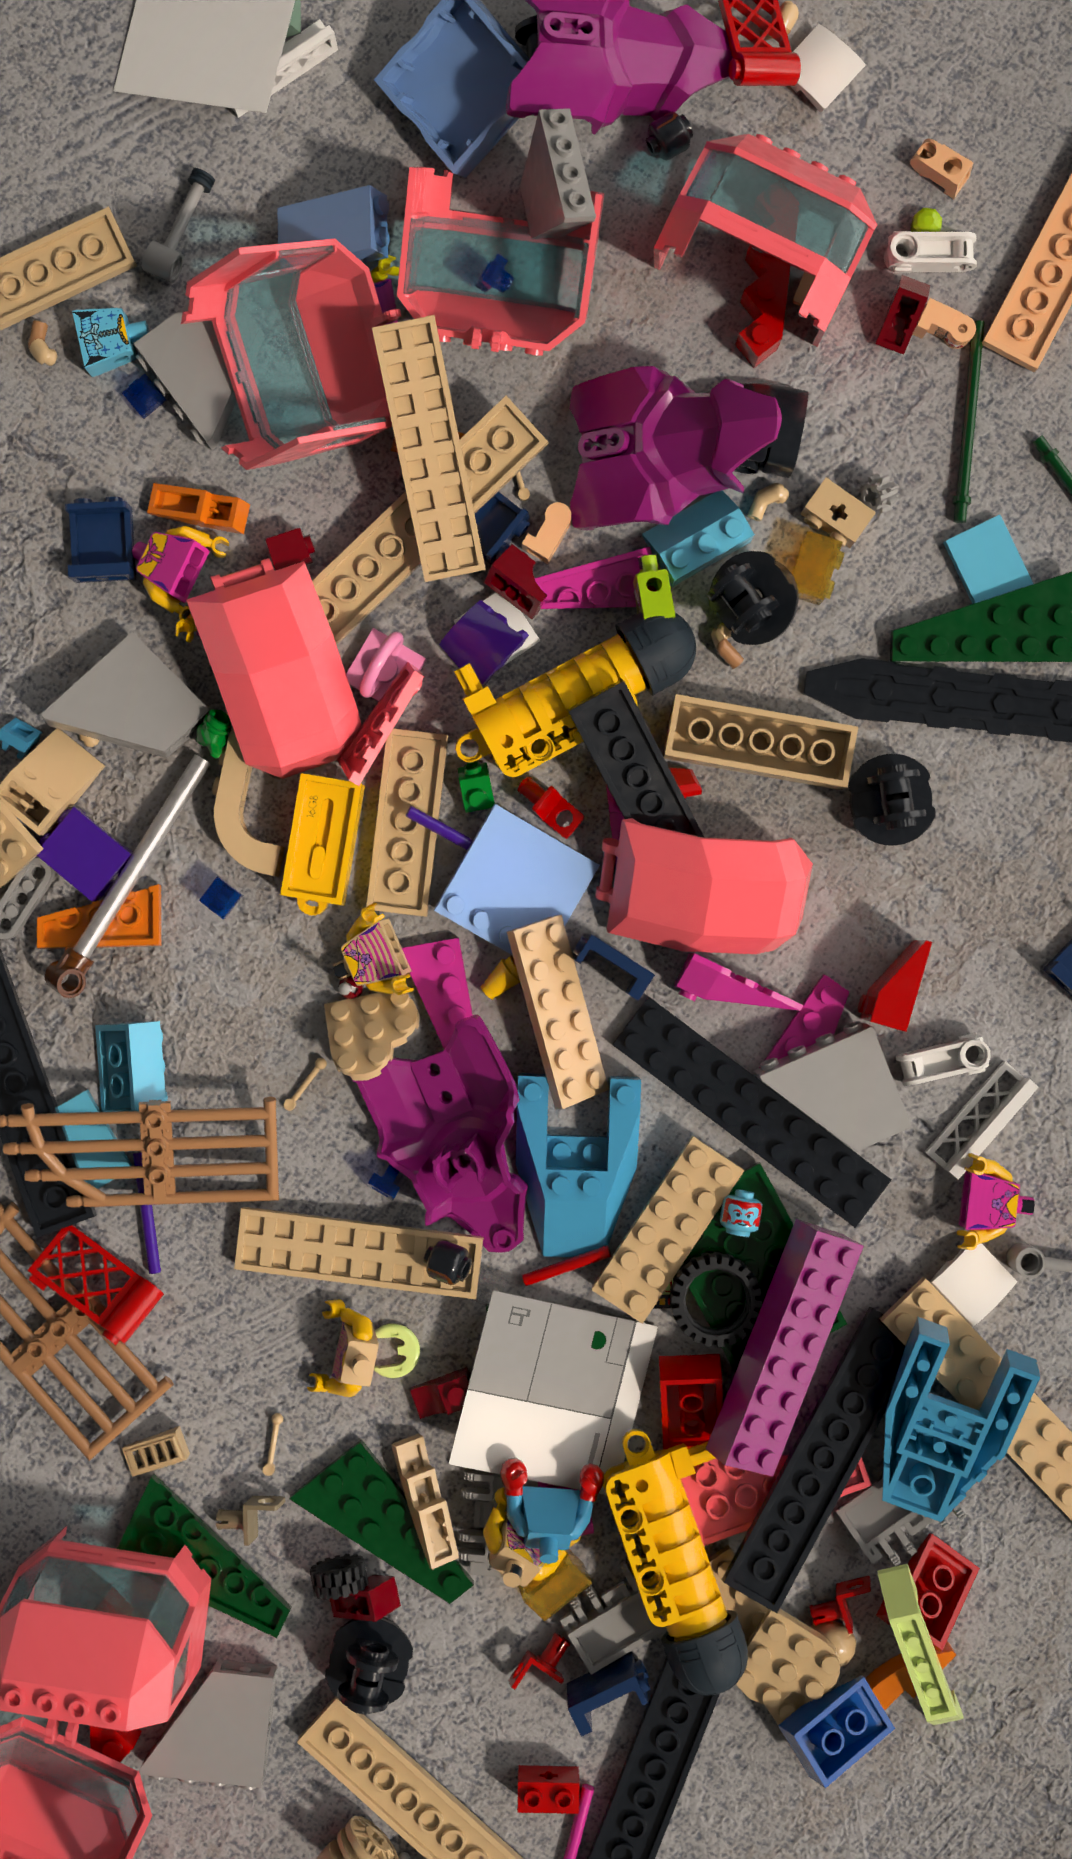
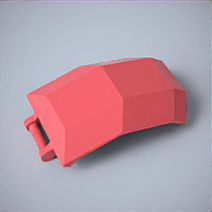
[186,558,362,779]
[595,818,813,954]

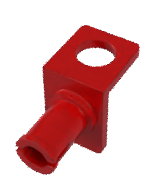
[517,777,585,839]
[810,1576,871,1634]
[508,1632,571,1690]

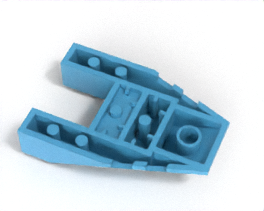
[516,1073,641,1257]
[882,1317,1040,1522]

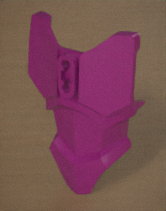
[506,0,733,134]
[569,366,782,530]
[351,1014,528,1253]

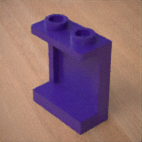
[37,807,133,901]

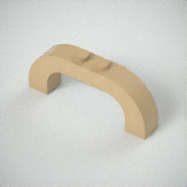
[212,727,285,877]

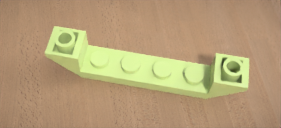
[877,1564,964,1725]

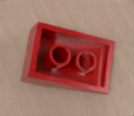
[858,940,932,1032]
[659,1354,723,1449]
[876,1534,980,1651]

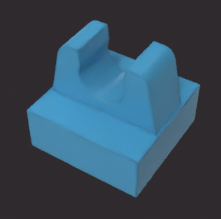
[0,718,42,759]

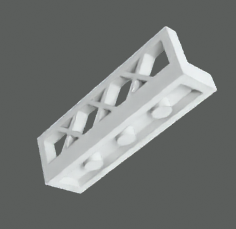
[232,19,338,118]
[924,1061,1039,1180]

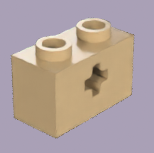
[801,477,876,549]

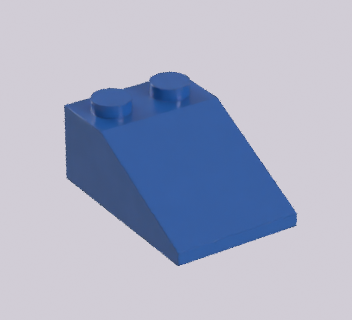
[778,1675,895,1788]

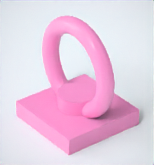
[346,628,426,702]

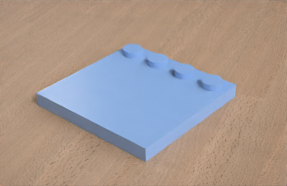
[433,804,600,955]

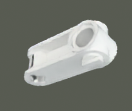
[884,231,977,273]
[896,1032,991,1086]

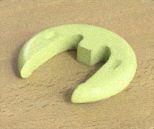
[374,1324,420,1378]

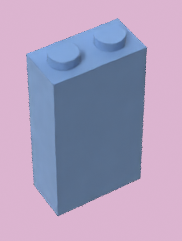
[277,185,390,276]

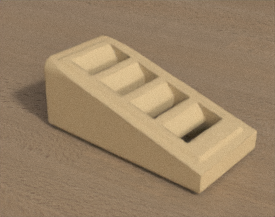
[122,1426,190,1477]

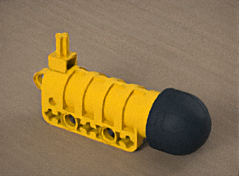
[454,612,696,777]
[603,1429,748,1695]

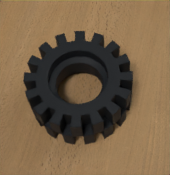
[310,1554,368,1600]

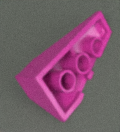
[674,952,803,1011]

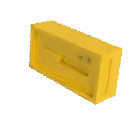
[280,773,365,916]

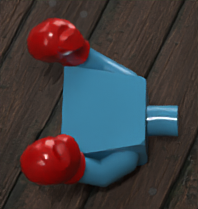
[500,1458,604,1564]

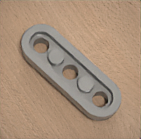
[0,858,55,939]

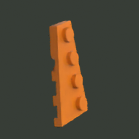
[37,884,161,949]

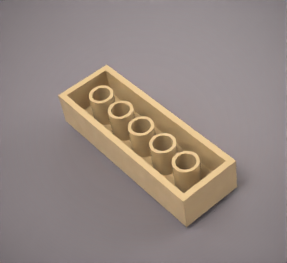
[663,694,858,790]

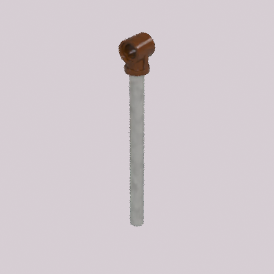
[45,754,210,998]

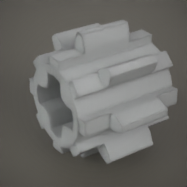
[860,473,899,513]

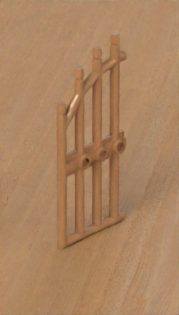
[0,1097,279,1208]
[0,1202,174,1461]

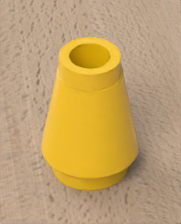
[480,956,520,1000]

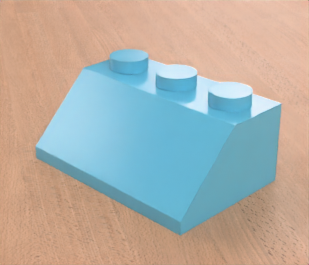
[642,490,755,587]
[95,1021,168,1112]

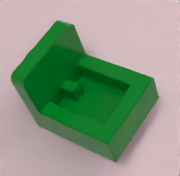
[457,762,495,813]

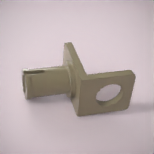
[216,1496,285,1546]

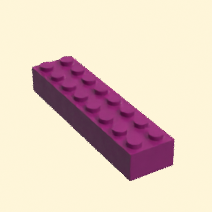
[706,1219,864,1477]

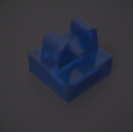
[475,254,515,293]
[122,374,167,419]
[199,876,243,919]
[367,1164,400,1201]

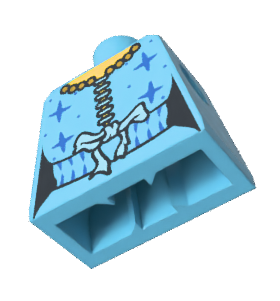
[72,308,149,377]

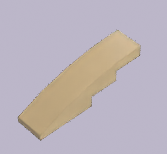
[391,1433,459,1569]

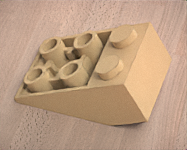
[0,728,105,836]

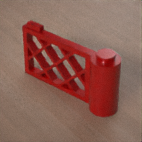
[718,0,801,86]
[27,1225,164,1346]

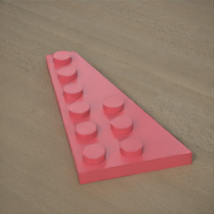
[681,1455,872,1546]

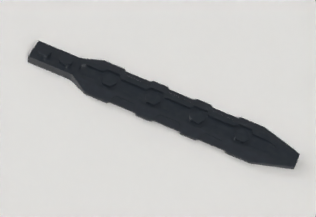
[804,658,1072,743]

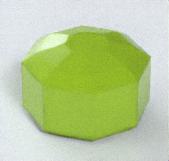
[911,208,942,232]

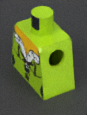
[633,555,676,620]

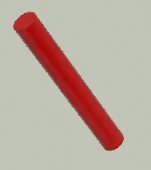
[522,1245,612,1286]

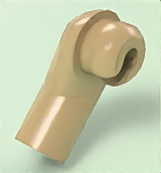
[747,483,789,522]

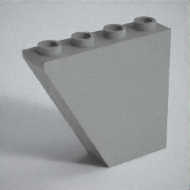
[520,108,596,239]
[134,298,263,450]
[40,632,210,758]
[753,1021,912,1152]
[140,1659,278,1790]

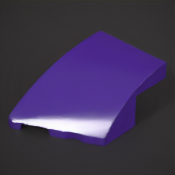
[439,600,529,687]

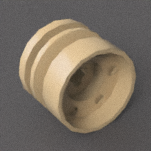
[316,1815,398,1859]

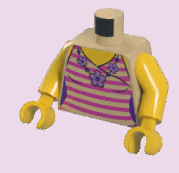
[333,902,414,995]
[307,1299,379,1397]
[483,1487,581,1588]

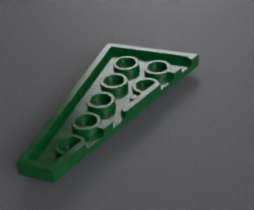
[890,571,1072,662]
[289,1439,474,1604]
[117,1474,292,1638]

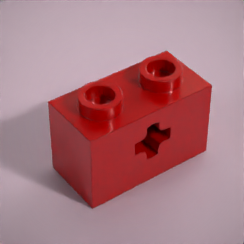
[517,1765,580,1814]

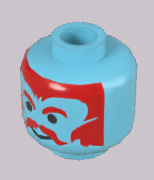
[720,1189,762,1237]

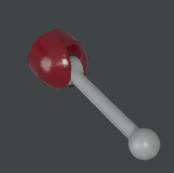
[338,976,364,999]

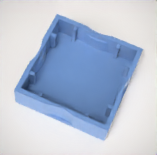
[374,0,530,177]

